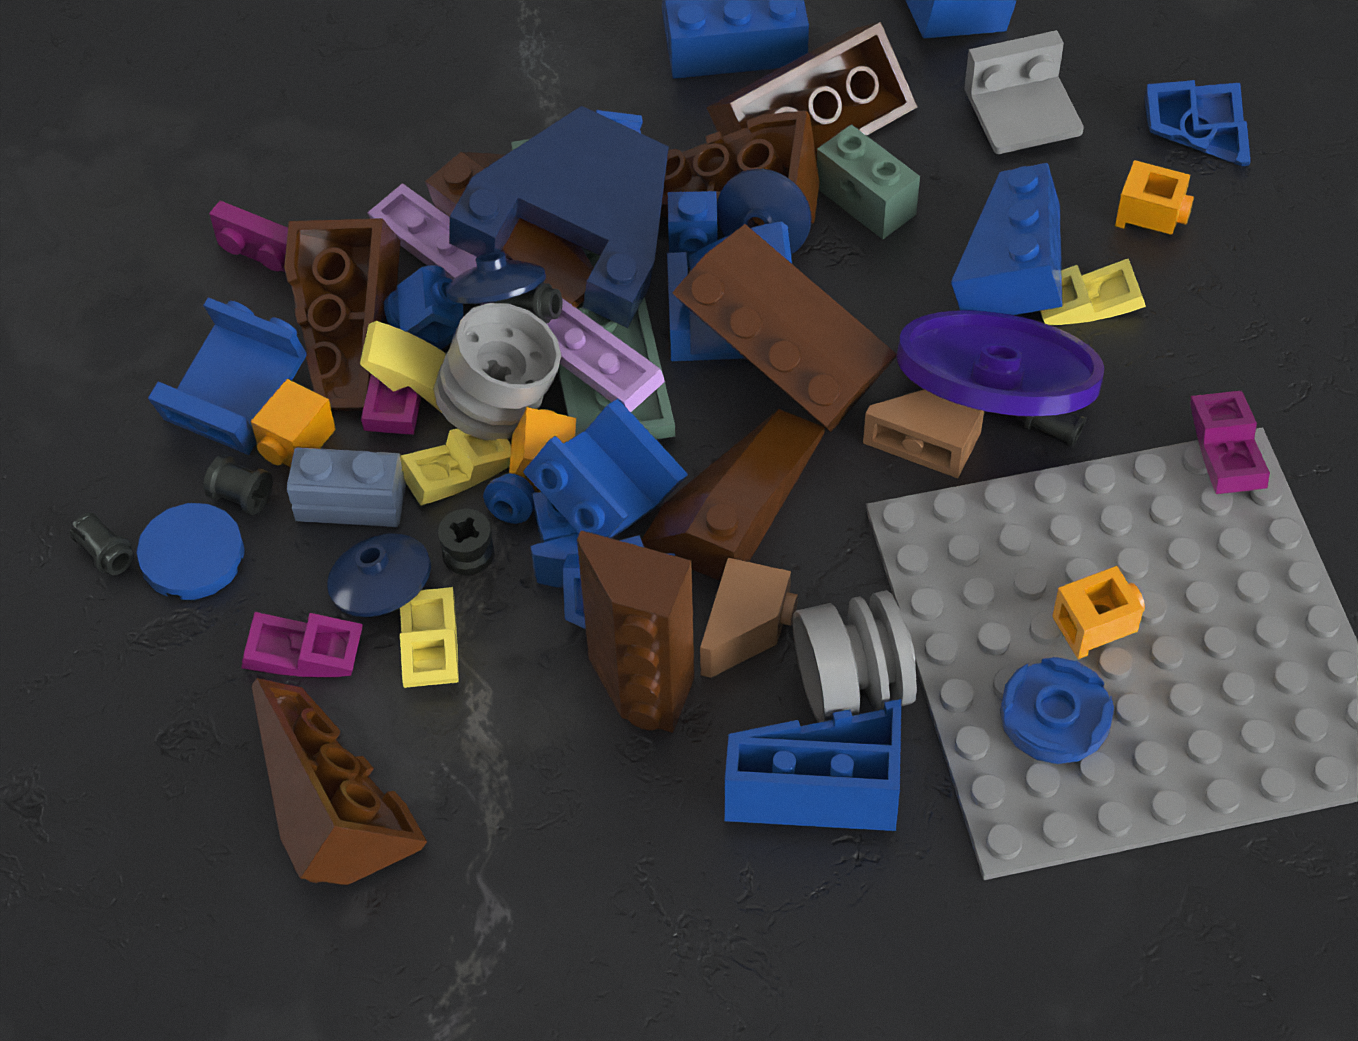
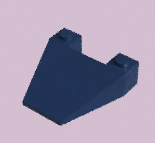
[449,106,669,328]

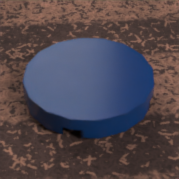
[136,503,245,600]
[1000,657,1114,764]

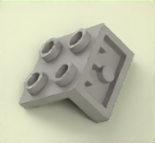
[964,30,1084,154]

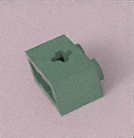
[817,124,920,240]

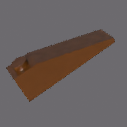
[660,110,820,225]
[425,152,594,308]
[284,218,401,411]
[641,409,825,581]
[251,678,427,885]

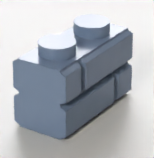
[287,447,406,527]

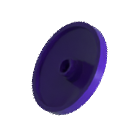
[897,310,1104,416]

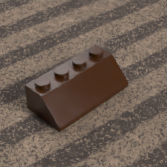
[707,22,917,161]
[672,224,897,432]
[577,530,694,733]

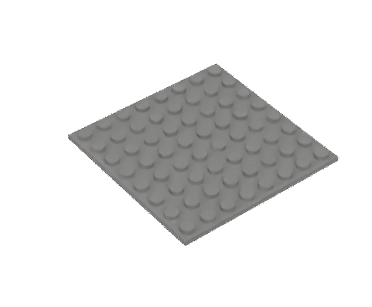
[866,427,1358,880]

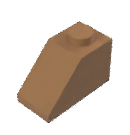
[863,389,984,478]
[700,558,798,678]

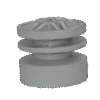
[433,303,561,440]
[793,590,917,722]

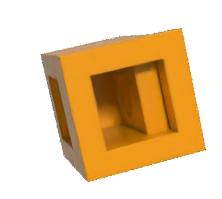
[1115,160,1194,235]
[1052,566,1145,659]

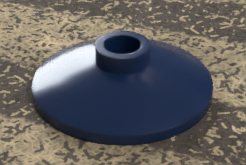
[717,169,811,255]
[445,252,546,304]
[327,534,431,617]

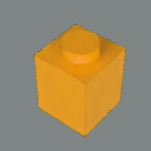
[251,379,336,467]
[509,407,576,492]

